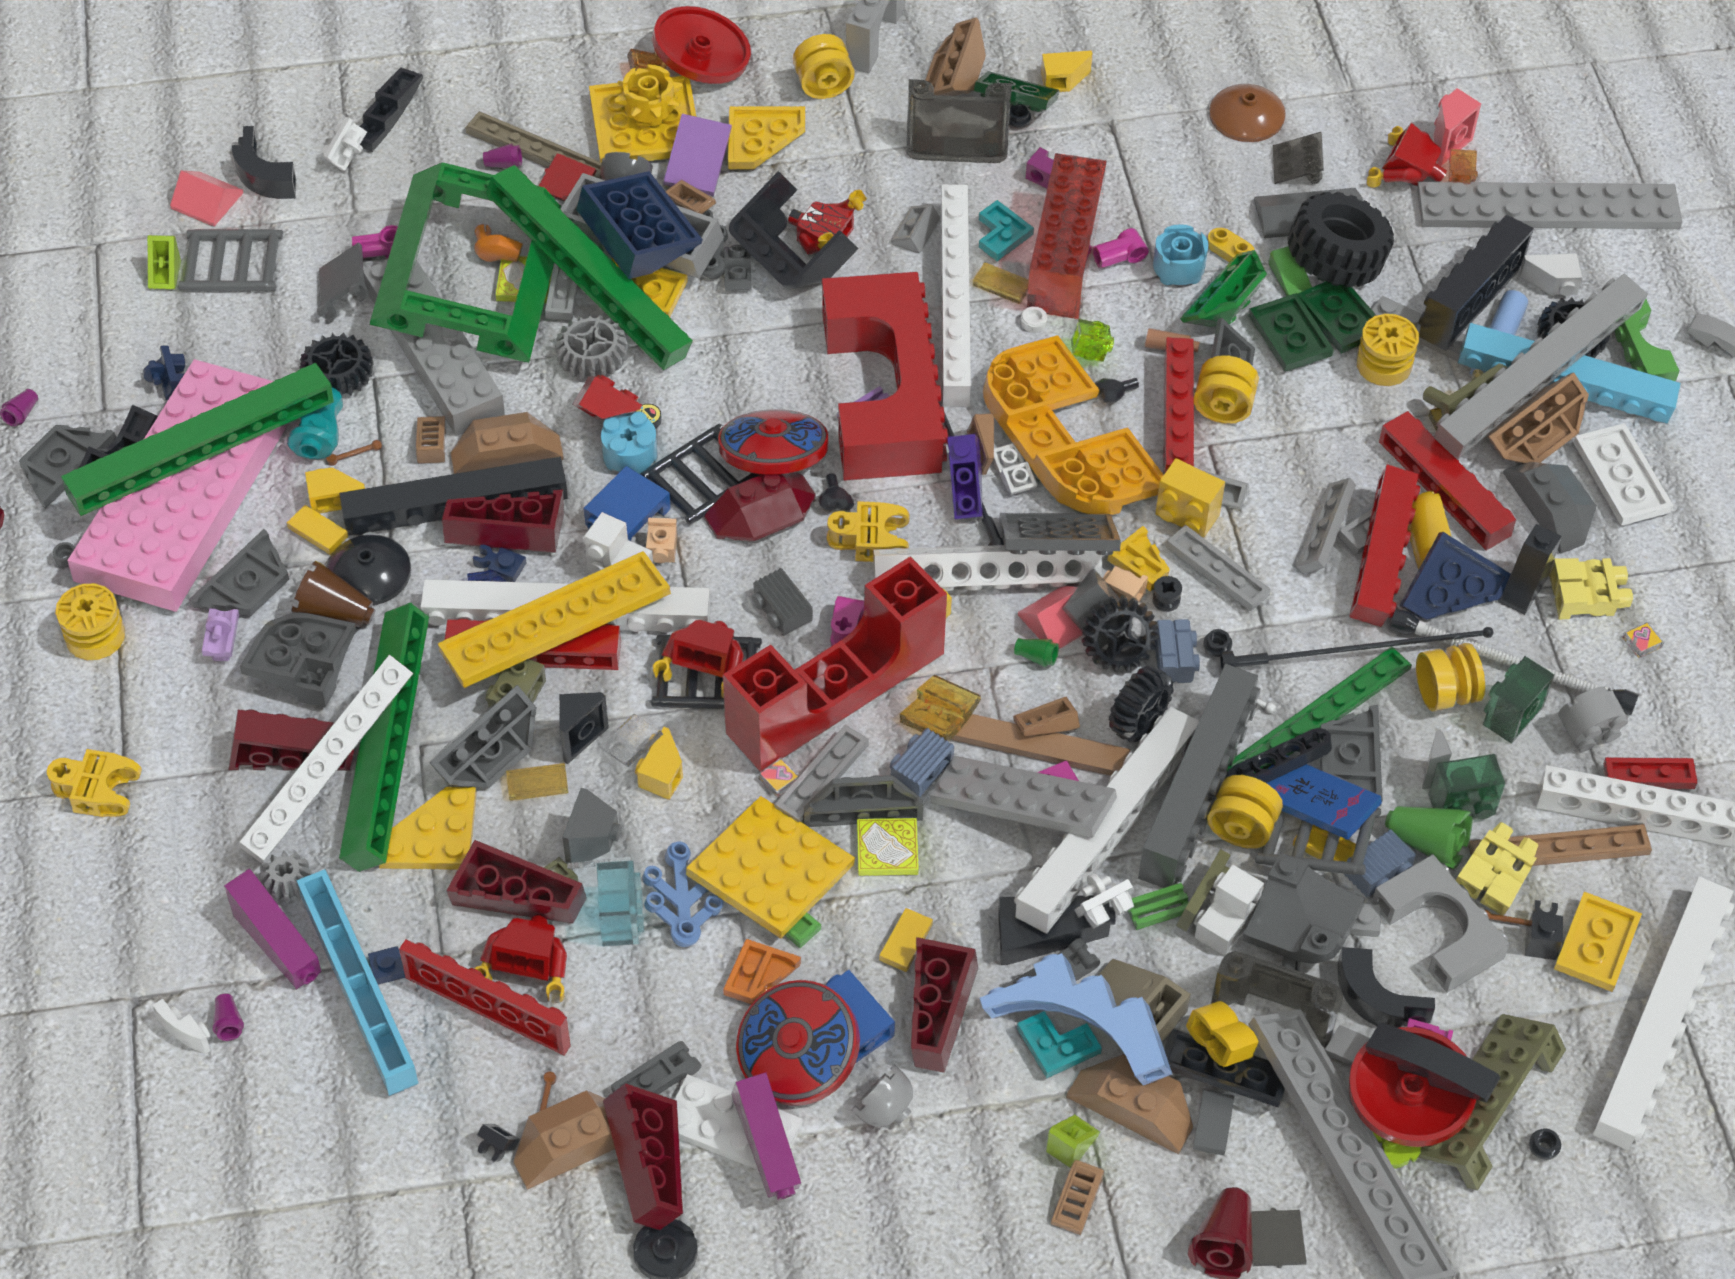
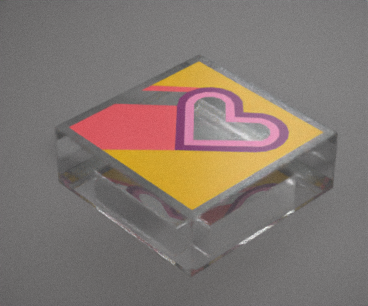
[1622,622,1664,658]
[758,758,799,798]

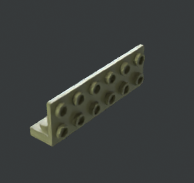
[1418,1014,1566,1191]

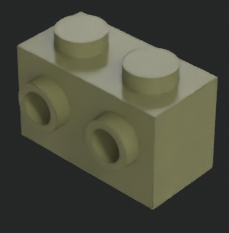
[485,659,546,708]

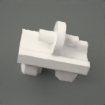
[321,117,367,171]
[1075,873,1134,929]

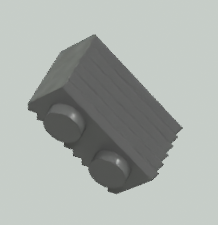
[752,568,813,635]

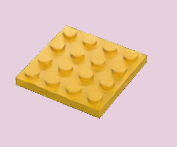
[589,76,696,163]
[686,796,855,939]

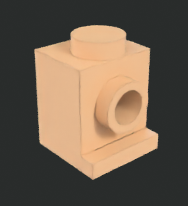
[646,518,678,563]
[1103,566,1148,603]

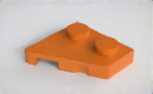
[723,939,801,1004]

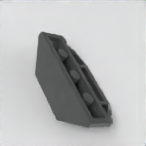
[1503,462,1597,554]
[429,685,537,789]
[804,775,923,827]

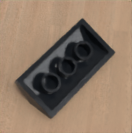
[1164,1029,1285,1108]

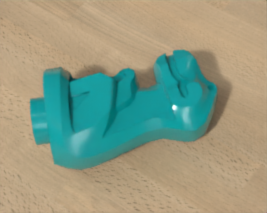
[287,387,343,460]

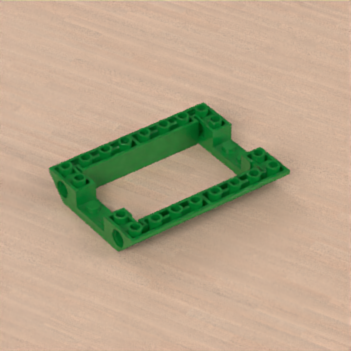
[369,162,561,363]

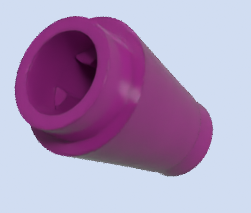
[483,143,522,168]
[0,389,39,426]
[213,993,244,1041]

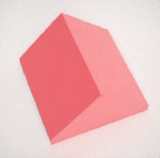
[170,170,243,227]
[1018,586,1082,649]

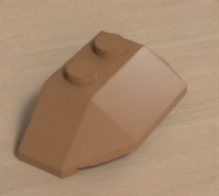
[923,17,986,96]
[1487,372,1589,463]
[451,412,564,474]
[1066,1054,1193,1154]
[513,1090,615,1190]

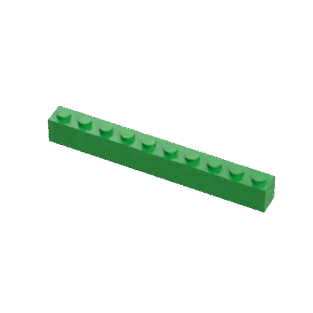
[486,165,693,370]
[61,363,334,517]
[339,602,429,872]

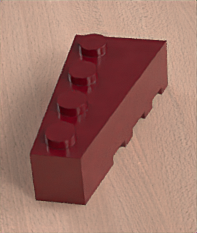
[442,490,564,553]
[228,709,354,771]
[446,840,587,924]
[911,937,978,1073]
[603,1083,683,1230]

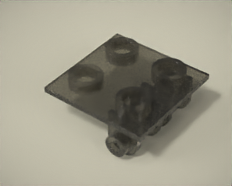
[1273,132,1324,184]

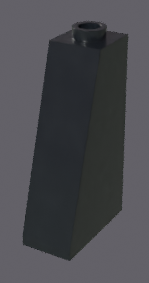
[998,895,1116,965]

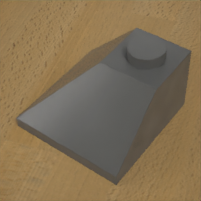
[562,788,622,870]

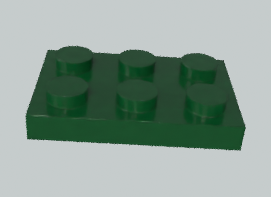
[974,71,1060,112]
[1298,281,1377,354]
[1248,293,1334,372]

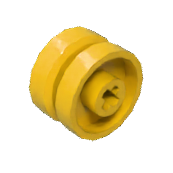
[793,34,855,99]
[1194,356,1259,424]
[1207,775,1283,849]

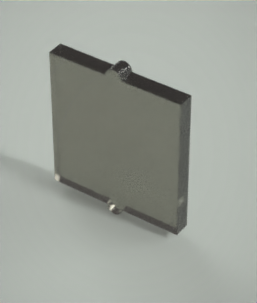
[1252,1208,1307,1269]

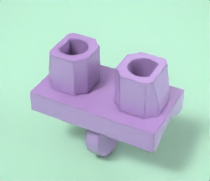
[202,609,239,661]

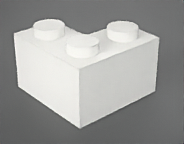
[584,512,653,573]
[1194,865,1264,957]

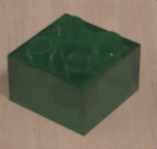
[1483,656,1555,744]
[1428,754,1505,819]

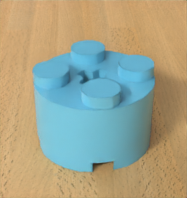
[1153,224,1208,285]
[601,412,658,474]

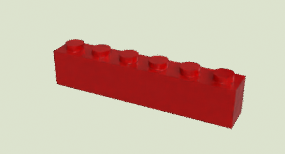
[1163,337,1194,474]
[1379,411,1516,551]
[1349,464,1420,627]
[445,619,621,670]

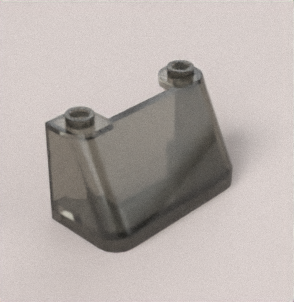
[906,79,1012,163]
[1211,951,1343,1048]

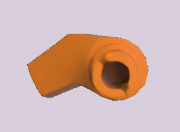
[474,224,523,262]

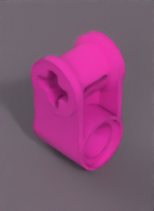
[830,596,864,646]

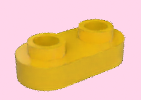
[1207,227,1255,262]

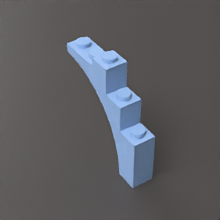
[980,953,1172,1085]

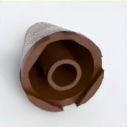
[291,561,376,628]

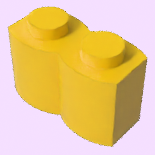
[1186,1001,1259,1067]

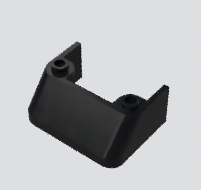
[729,171,859,289]

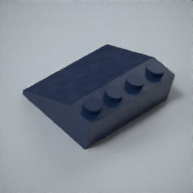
[576,171,703,279]

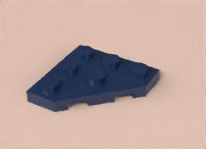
[1399,532,1511,620]

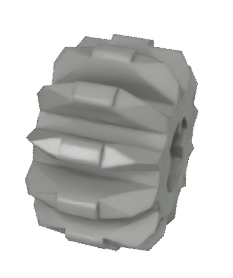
[260,850,312,904]

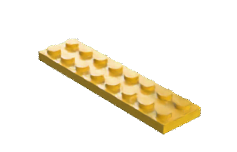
[437,551,671,688]

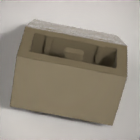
[1098,959,1191,1042]

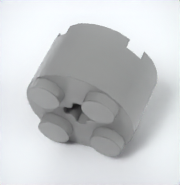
[1558,686,1628,752]

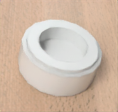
[1021,307,1047,333]

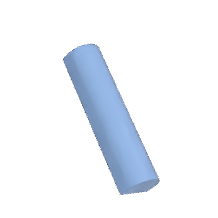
[1470,290,1528,377]

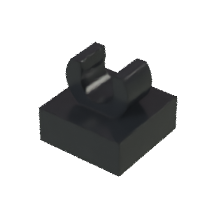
[477,1124,520,1162]

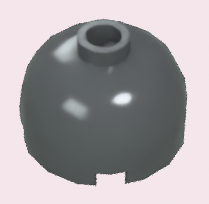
[600,152,653,181]

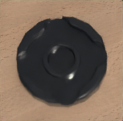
[633,1219,698,1279]

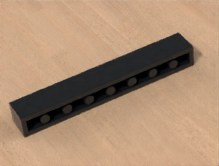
[339,456,568,536]

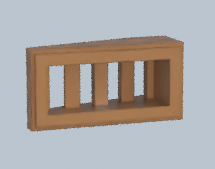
[665,180,716,214]
[967,414,994,475]
[416,416,445,464]
[1013,697,1080,736]
[1051,1160,1104,1235]

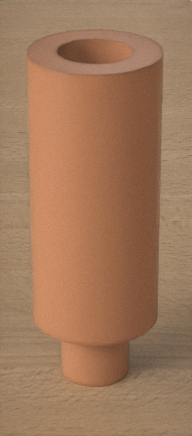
[1145,328,1200,352]

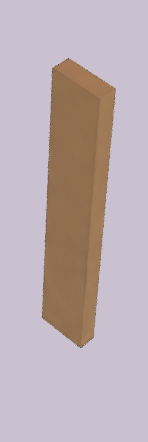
[953,711,1131,776]
[1468,824,1652,866]

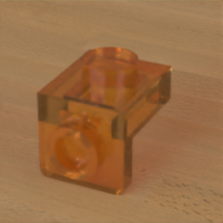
[627,48,667,71]
[1448,149,1478,184]

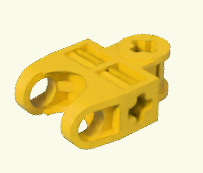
[826,501,910,562]
[46,749,142,817]

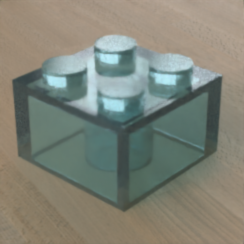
[597,861,644,947]

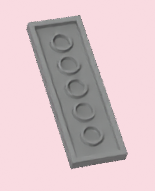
[929,756,1117,838]

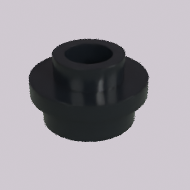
[1006,104,1031,128]
[1203,629,1232,657]
[1529,1128,1562,1160]

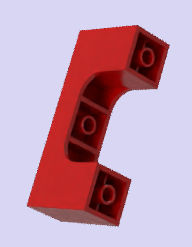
[822,272,948,481]
[723,556,947,772]

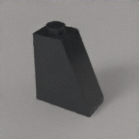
[1499,524,1562,615]

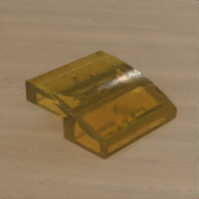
[900,675,981,741]

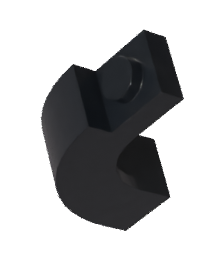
[232,126,297,199]
[79,404,158,468]
[1338,947,1435,1028]

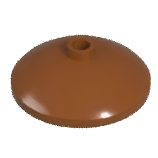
[1209,84,1286,142]

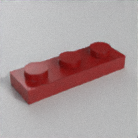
[1603,757,1698,789]

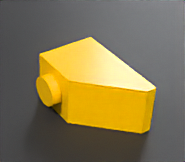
[305,467,365,513]

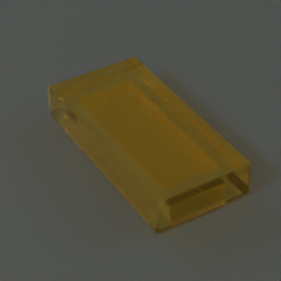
[973,262,1032,304]
[506,763,569,801]

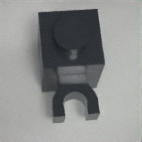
[1525,900,1563,960]

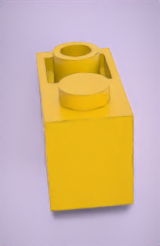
[1041,50,1093,92]
[635,727,683,800]

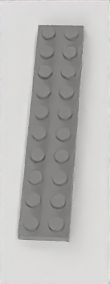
[1417,182,1682,229]
[1248,1009,1456,1279]

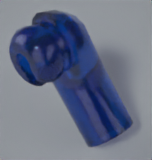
[467,570,506,582]

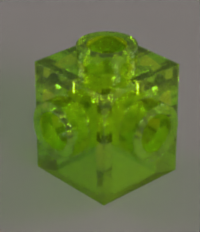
[1071,319,1114,362]

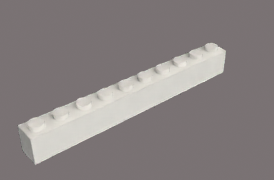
[941,184,971,407]
[421,580,710,633]
[1014,707,1199,933]
[1593,877,1735,1151]

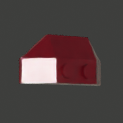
[704,472,816,541]

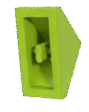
[147,235,181,289]
[1046,1114,1100,1168]

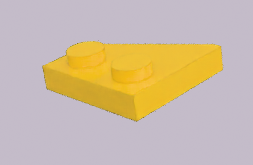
[1107,526,1170,591]

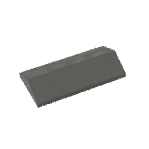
[1254,188,1363,238]

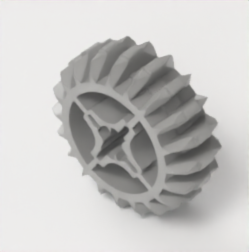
[555,314,628,380]

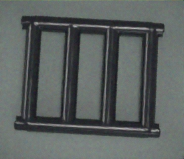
[640,423,762,525]
[651,635,762,709]

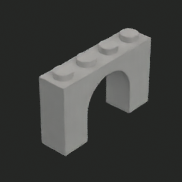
[846,0,905,73]
[1372,855,1510,993]

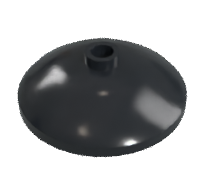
[326,535,411,605]

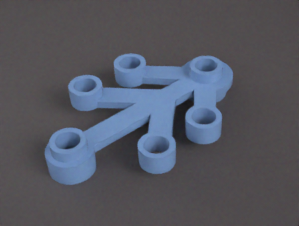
[642,841,723,947]

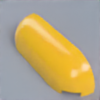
[1407,491,1452,570]

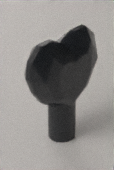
[1095,378,1139,403]
[818,473,854,510]

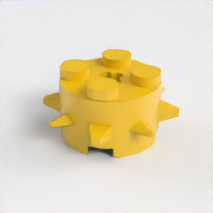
[614,64,683,126]

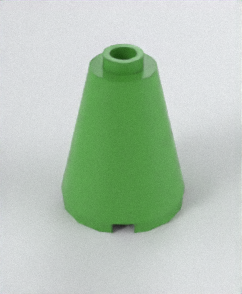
[1385,806,1473,869]

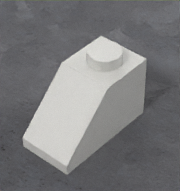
[1520,254,1583,296]

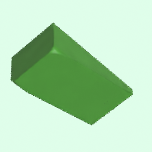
[1269,246,1312,296]

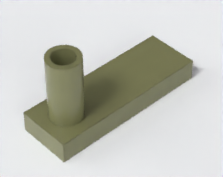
[1423,363,1508,417]
[1176,849,1231,932]

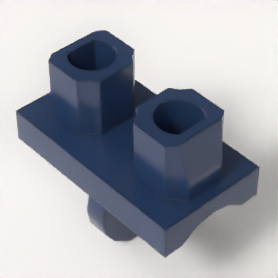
[143,345,185,400]

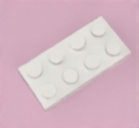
[1573,423,1673,526]
[675,1074,803,1170]

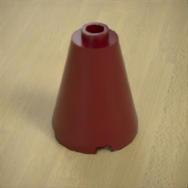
[1188,1187,1253,1279]

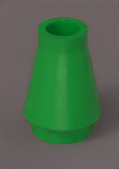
[1014,638,1059,667]

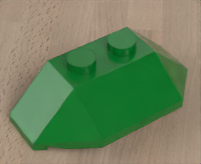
[1180,250,1267,327]

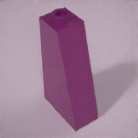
[224,868,322,990]
[731,1073,801,1200]

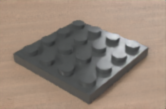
[999,513,1121,555]

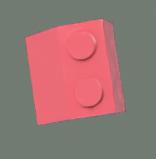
[1433,88,1481,166]

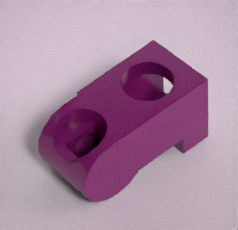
[1025,147,1074,194]

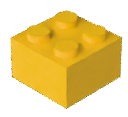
[1155,459,1225,538]

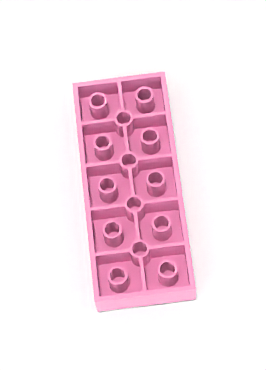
[67,359,289,612]

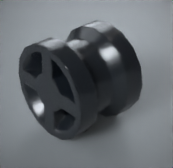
[1152,576,1182,612]

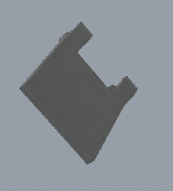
[317,243,369,323]

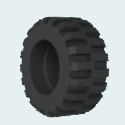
[1287,192,1394,287]

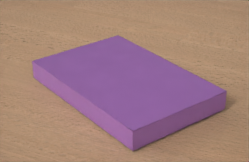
[664,114,732,196]

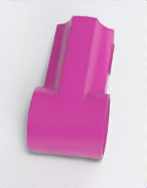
[352,225,398,259]
[1092,228,1149,268]

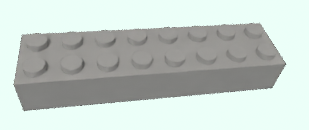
[363,260,505,436]

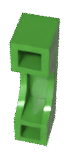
[1615,299,1680,381]

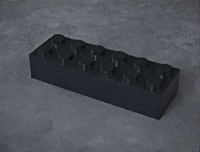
[1418,214,1534,351]

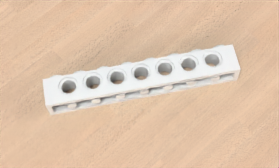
[873,545,1102,591]
[238,655,413,864]
[1536,765,1735,848]

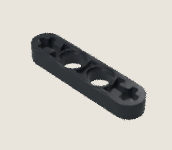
[1227,728,1332,783]

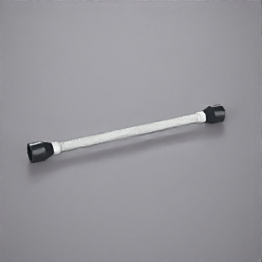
[1389,608,1639,715]

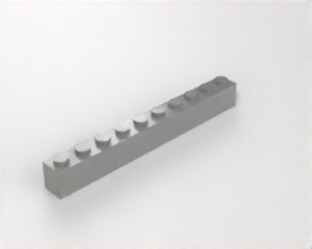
[1434,273,1648,460]

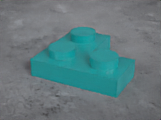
[978,200,1034,261]
[1017,1011,1102,1079]

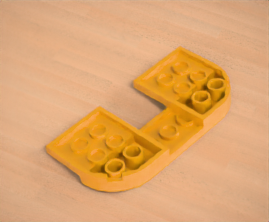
[983,335,1164,515]

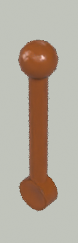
[326,440,382,466]
[1484,909,1529,926]
[539,1071,556,1111]

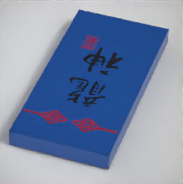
[1267,755,1382,840]

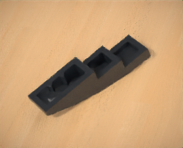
[359,67,423,152]
[1366,1022,1500,1103]

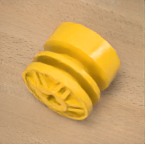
[1357,314,1419,386]
[55,583,125,660]
[1416,642,1485,712]

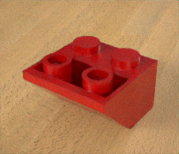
[572,374,642,419]

